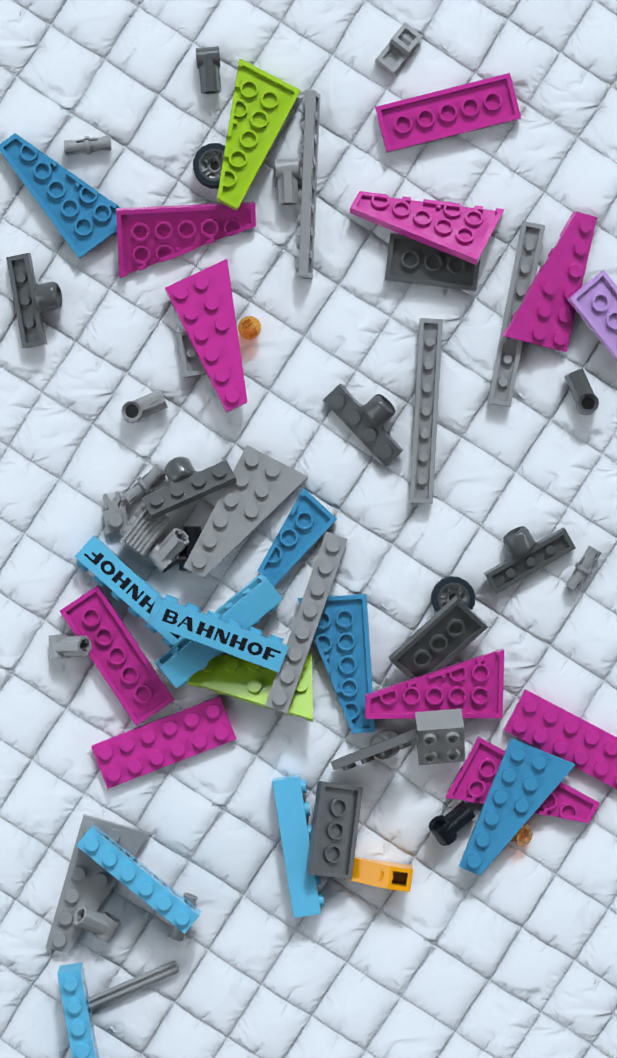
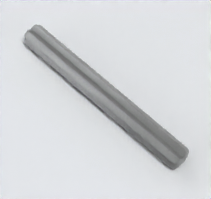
[89,961,179,1010]

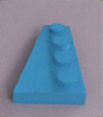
[258,487,337,586]

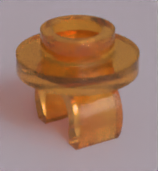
[238,316,261,339]
[510,824,533,847]

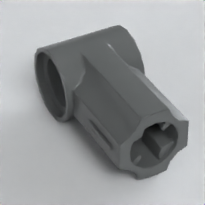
[196,46,221,94]
[564,368,599,416]

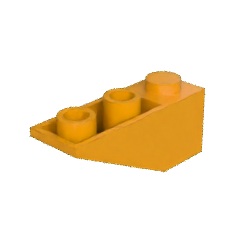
[341,857,413,892]

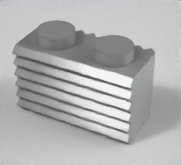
[119,504,171,557]

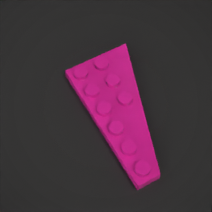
[349,191,504,265]
[116,202,256,278]
[501,211,597,352]
[165,259,248,413]
[364,648,504,719]
[445,736,600,823]

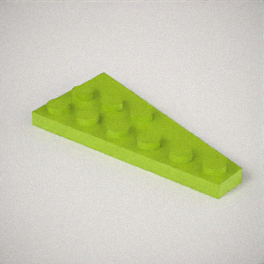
[217,58,301,211]
[187,653,313,722]

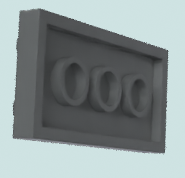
[384,233,480,292]
[389,595,488,679]
[306,781,363,880]

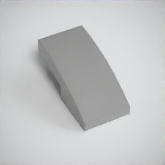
[375,22,423,76]

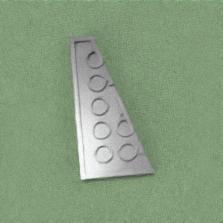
[183,445,308,578]
[46,814,150,954]

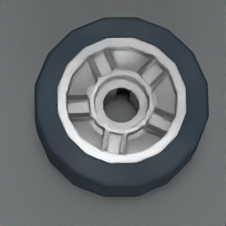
[193,143,225,189]
[431,576,475,612]

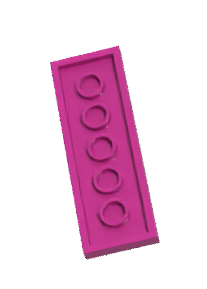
[375,73,521,153]
[60,585,175,726]
[503,689,617,789]
[91,696,237,789]

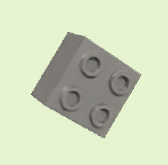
[415,709,465,765]

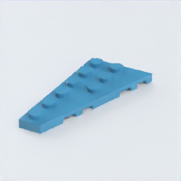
[0,133,120,259]
[297,594,375,734]
[458,738,576,875]

